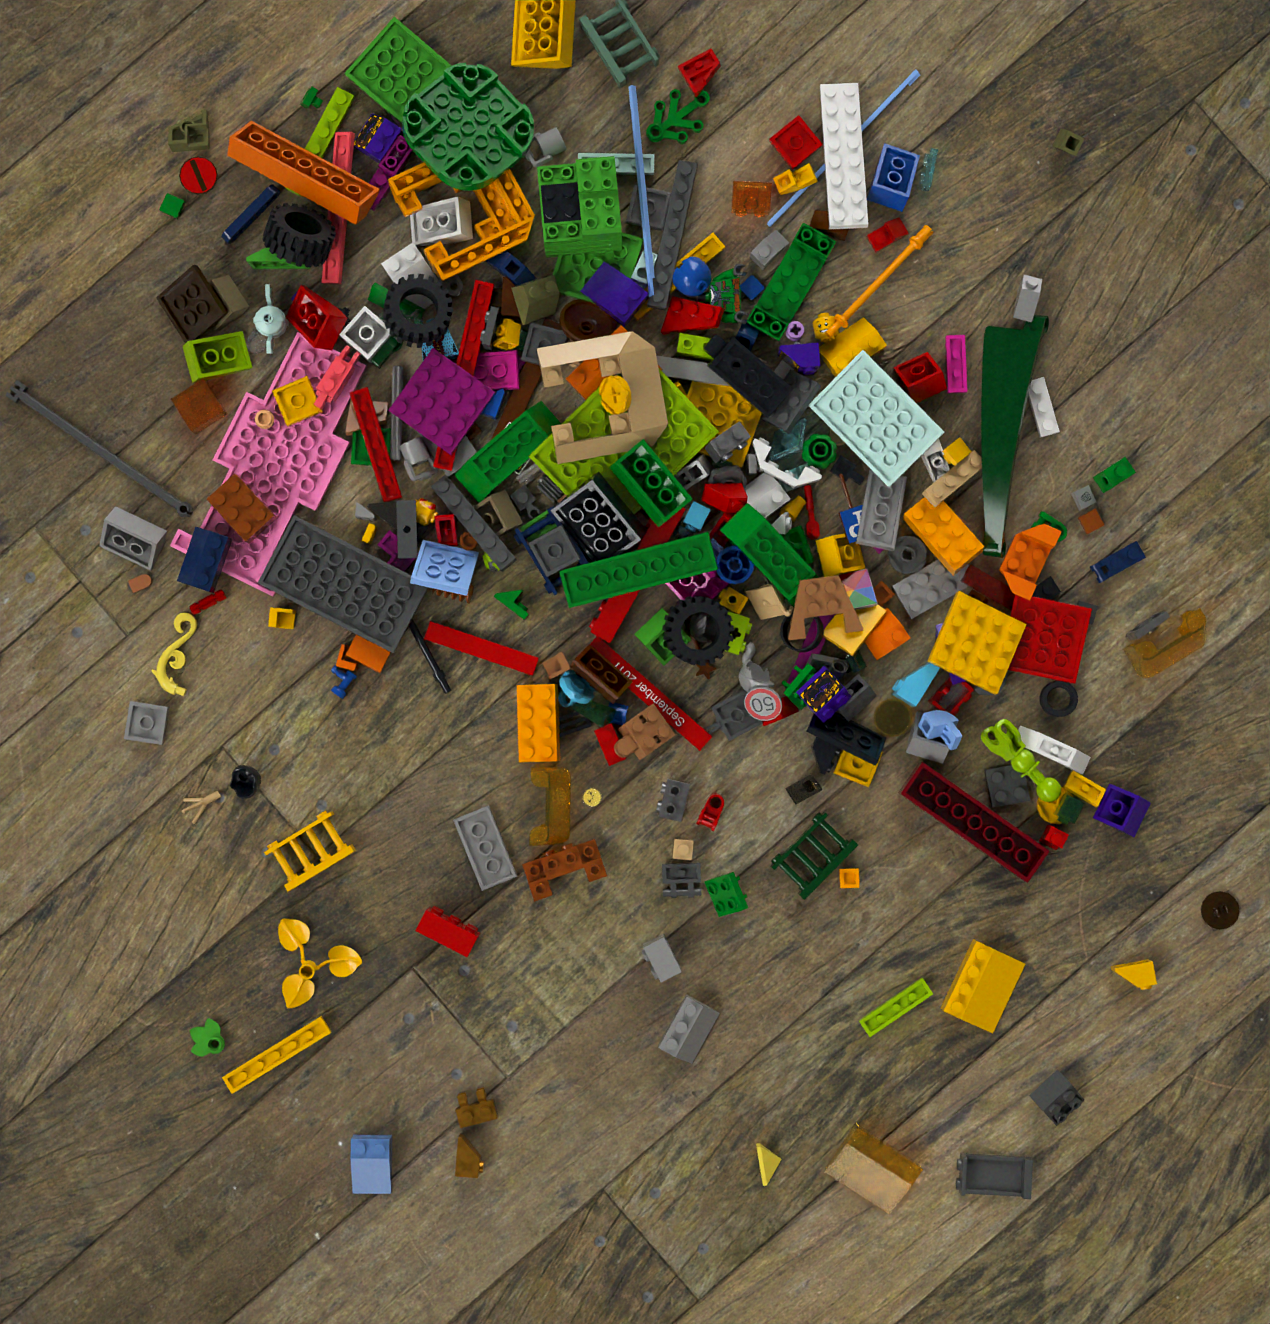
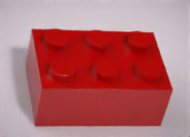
[415,906,480,957]

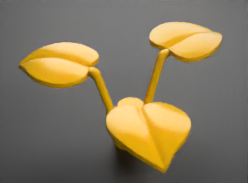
[278,918,362,1008]

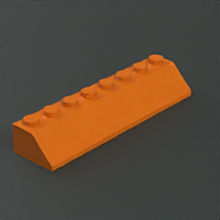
[227,121,380,224]

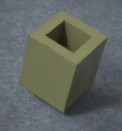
[1053,129,1085,156]

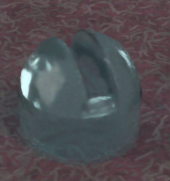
[673,523,690,539]

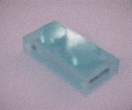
[919,148,938,191]

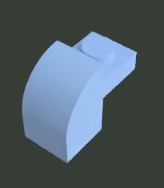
[918,710,962,750]

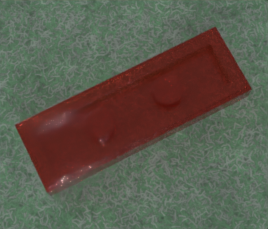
[961,565,1015,609]

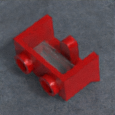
[927,676,974,716]

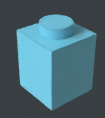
[683,501,711,533]

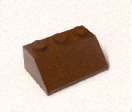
[570,644,632,704]

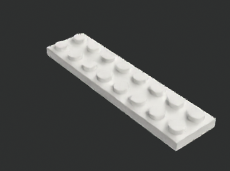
[820,83,868,229]

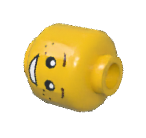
[812,313,839,342]

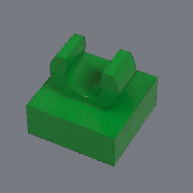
[299,86,323,109]

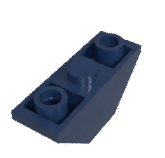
[486,251,537,286]

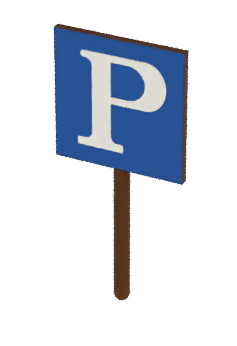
[839,474,863,544]

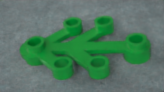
[646,89,710,144]

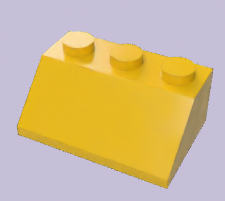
[819,317,887,377]

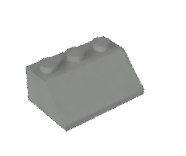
[99,506,167,571]
[658,994,720,1064]

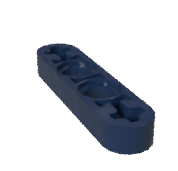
[221,184,280,244]

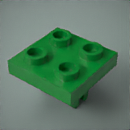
[781,664,817,710]
[704,872,748,917]

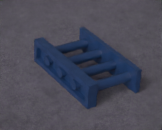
[513,506,588,596]

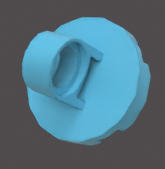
[558,670,595,707]

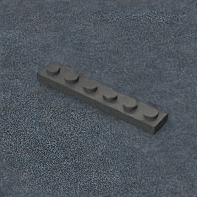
[431,474,517,572]

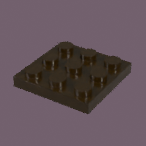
[156,265,228,343]

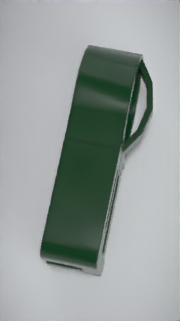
[371,335,404,369]

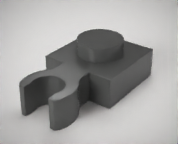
[510,485,541,520]

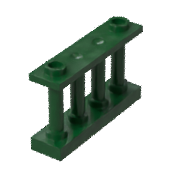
[771,812,858,900]

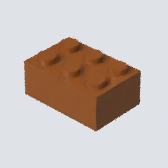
[207,473,277,544]

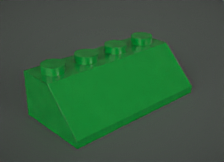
[609,439,692,527]

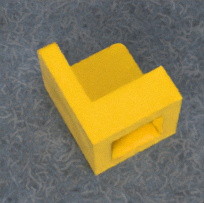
[268,607,296,629]

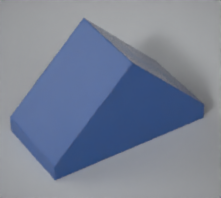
[481,389,506,420]

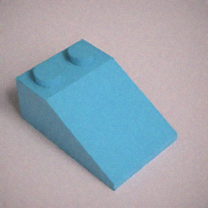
[892,662,940,707]

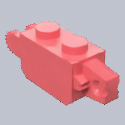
[314,345,361,410]

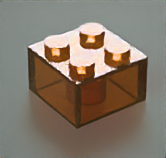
[171,379,228,434]

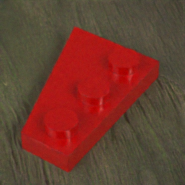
[661,296,724,335]

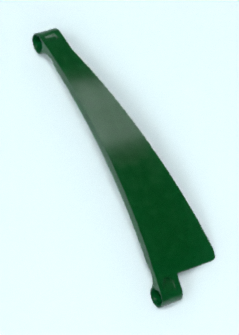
[981,315,1049,558]

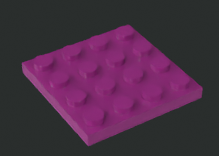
[388,348,496,455]

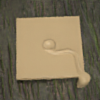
[746,584,794,620]

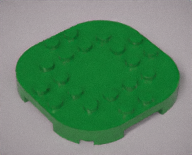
[402,63,534,191]

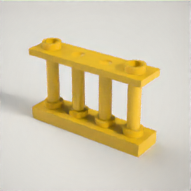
[264,811,356,892]

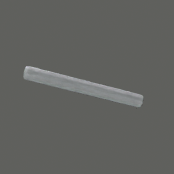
[390,366,404,461]

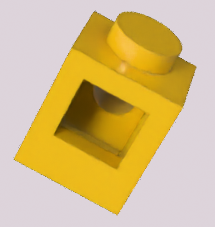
[493,319,521,351]
[718,587,749,615]

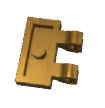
[455,1087,498,1128]

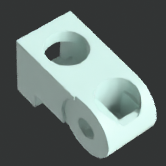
[631,250,658,289]

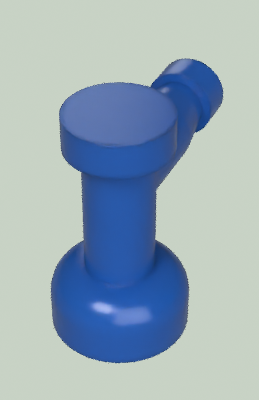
[331,665,357,699]

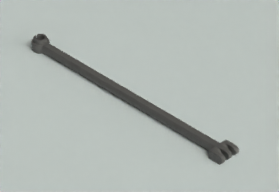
[5,380,193,518]

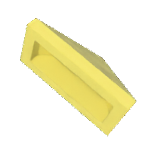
[756,1143,782,1186]

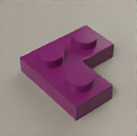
[377,530,418,572]

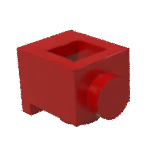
[1039,825,1069,851]

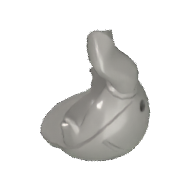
[739,642,775,692]

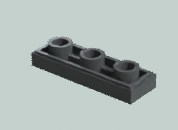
[396,500,417,558]

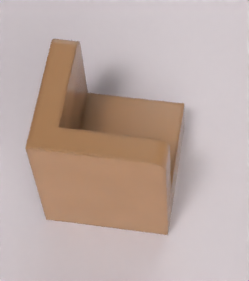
[543,652,571,680]

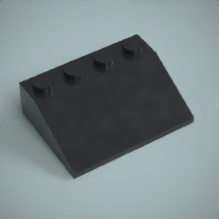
[550,471,647,562]

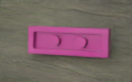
[945,335,967,394]

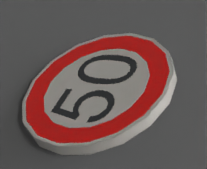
[744,686,782,721]

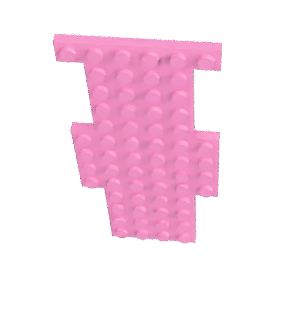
[170,332,367,597]

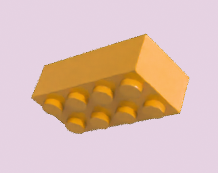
[903,497,985,576]
[517,684,560,762]

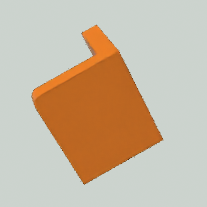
[336,644,359,671]

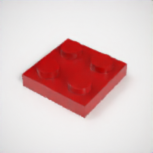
[769,115,823,170]

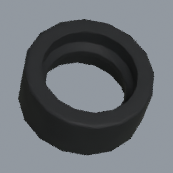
[1039,681,1078,717]

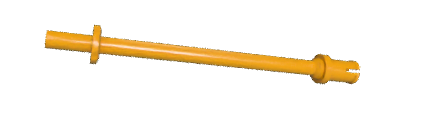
[825,225,933,338]

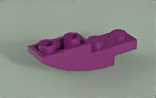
[369,134,413,211]

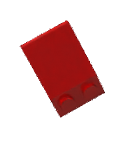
[286,285,347,351]

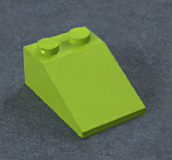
[182,331,253,383]

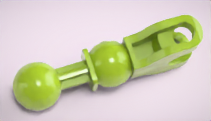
[981,719,1061,802]

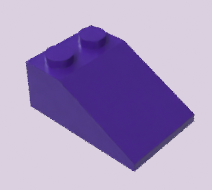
[580,262,649,327]

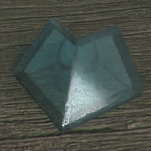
[770,418,807,462]

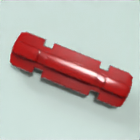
[189,590,226,615]

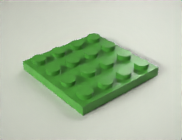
[344,17,451,124]
[553,232,643,304]

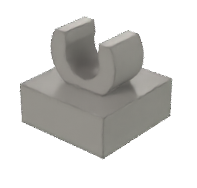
[745,454,762,476]

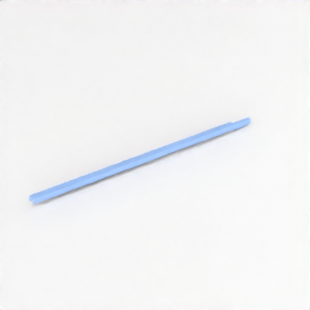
[767,69,920,227]
[628,85,655,297]

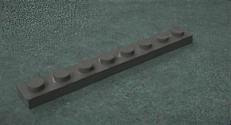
[647,160,698,310]

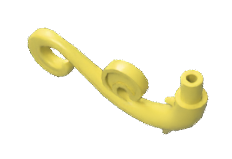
[151,612,198,696]

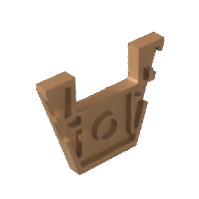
[788,575,863,640]

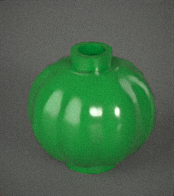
[801,434,837,469]

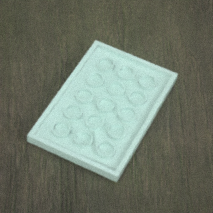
[808,350,945,487]

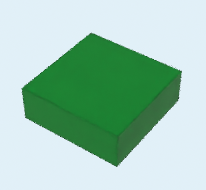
[159,193,186,219]

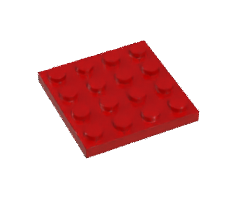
[1008,594,1092,684]

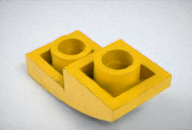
[942,437,972,466]

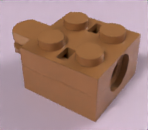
[614,703,676,760]

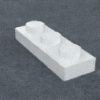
[1028,377,1060,438]

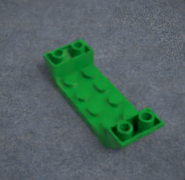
[747,223,836,341]
[455,401,561,503]
[720,503,819,608]

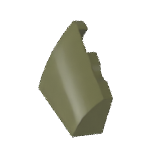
[168,109,210,152]

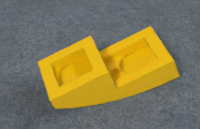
[773,163,818,195]

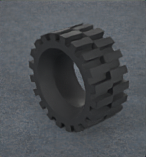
[262,203,336,267]
[383,274,453,348]
[662,596,734,666]

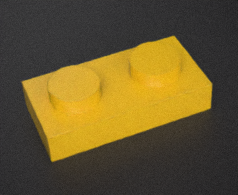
[1063,770,1106,807]

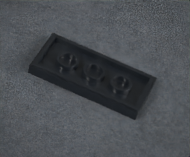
[806,712,886,766]

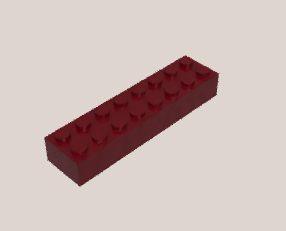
[898,762,1050,883]

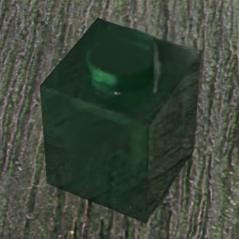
[1054,794,1085,825]

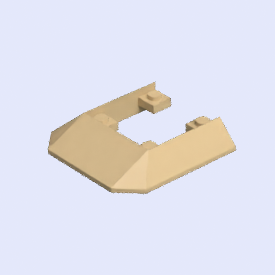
[536,331,668,464]

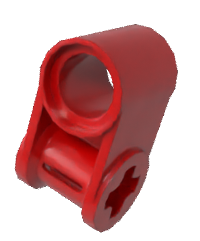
[696,793,724,832]

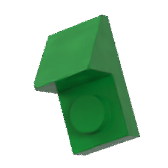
[494,590,529,620]

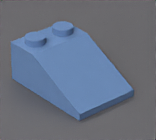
[350,1135,392,1194]

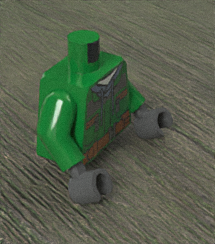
[698,264,748,324]

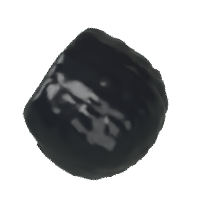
[230,765,261,799]

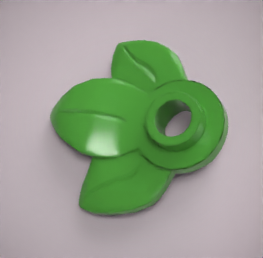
[190,1018,225,1056]

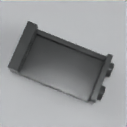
[956,1153,1033,1200]

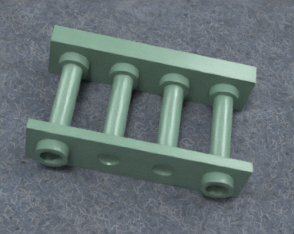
[579,0,660,88]

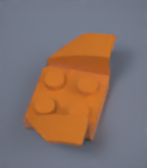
[999,524,1062,601]

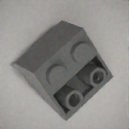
[1029,1070,1084,1126]

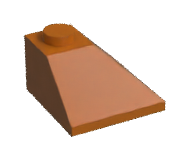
[864,608,911,660]

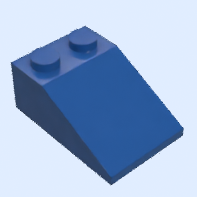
[867,143,920,212]

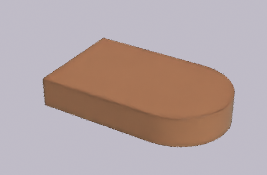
[128,574,152,593]

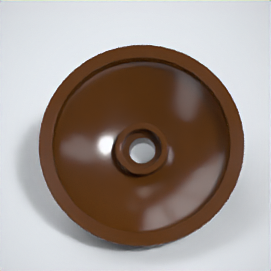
[559,299,616,342]

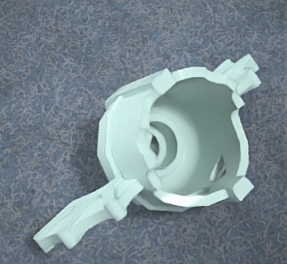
[253,284,289,354]

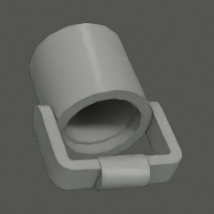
[525,127,567,167]
[399,437,438,481]

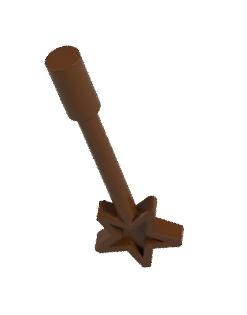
[684,616,716,679]

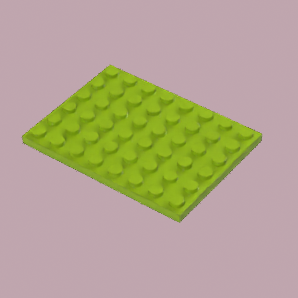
[528,367,719,514]

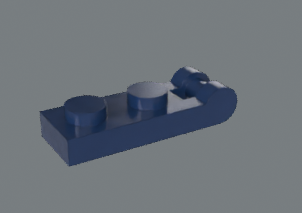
[1090,541,1146,583]

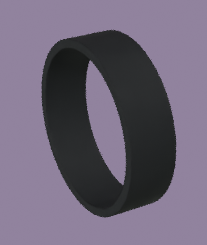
[780,612,824,652]

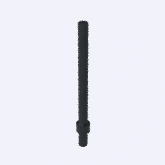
[409,619,452,694]

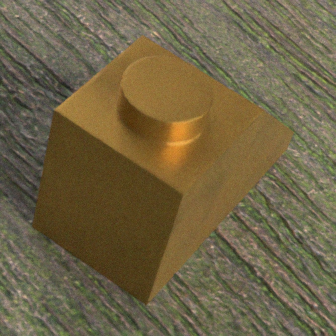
[455,1134,484,1178]

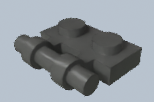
[662,863,702,898]

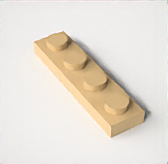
[922,450,982,507]

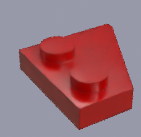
[678,48,721,97]

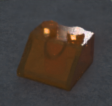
[731,181,772,217]

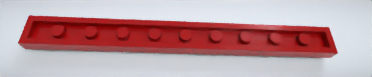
[433,280,495,471]

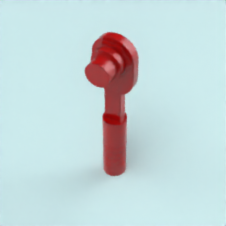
[804,485,820,540]

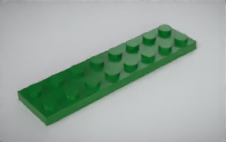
[559,532,718,608]

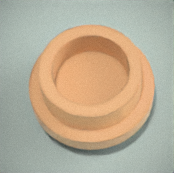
[255,410,274,429]

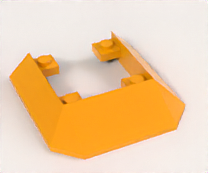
[388,162,535,281]

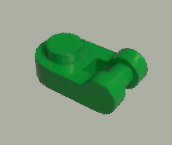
[1031,511,1067,542]

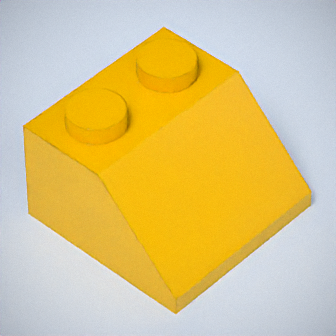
[816,533,866,577]

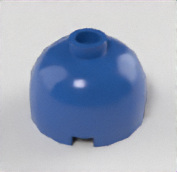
[672,257,712,296]
[716,546,754,585]

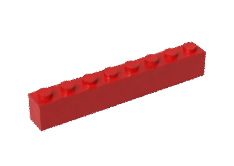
[589,508,686,643]

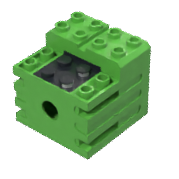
[537,156,622,258]

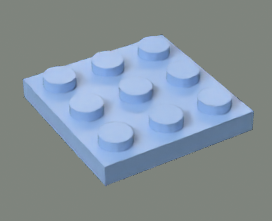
[410,540,479,596]

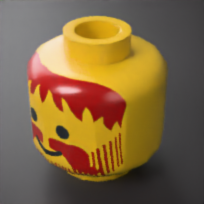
[415,498,438,526]

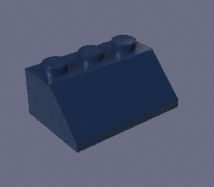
[177,526,232,593]

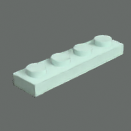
[578,153,654,175]

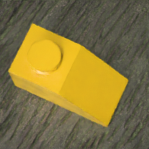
[1111,959,1157,990]

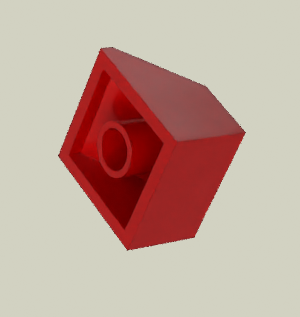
[893,352,947,403]

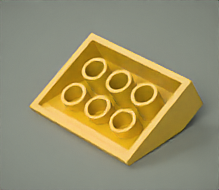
[511,0,576,69]
[941,939,1026,1033]

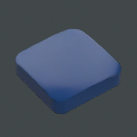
[740,275,764,300]

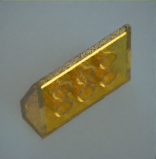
[824,1123,923,1214]

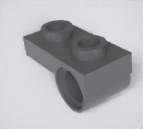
[805,653,848,682]

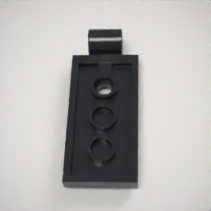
[703,334,793,418]

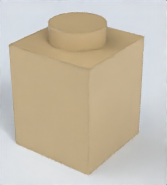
[672,838,694,860]

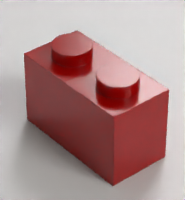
[594,723,627,766]

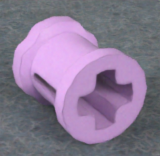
[786,321,804,341]

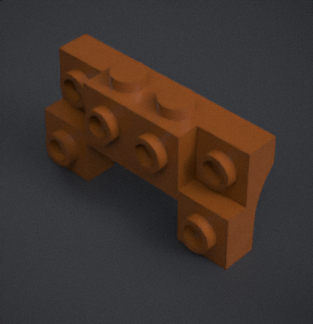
[522,839,607,902]

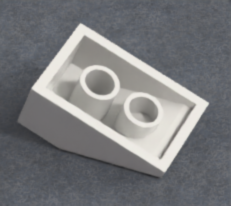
[410,197,473,246]
[381,242,444,309]

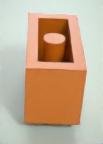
[346,635,391,673]

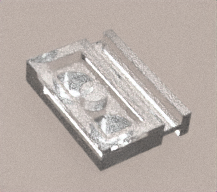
[516,463,543,485]

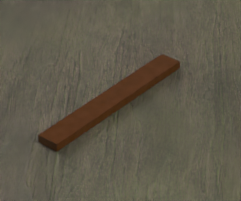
[490,318,562,441]

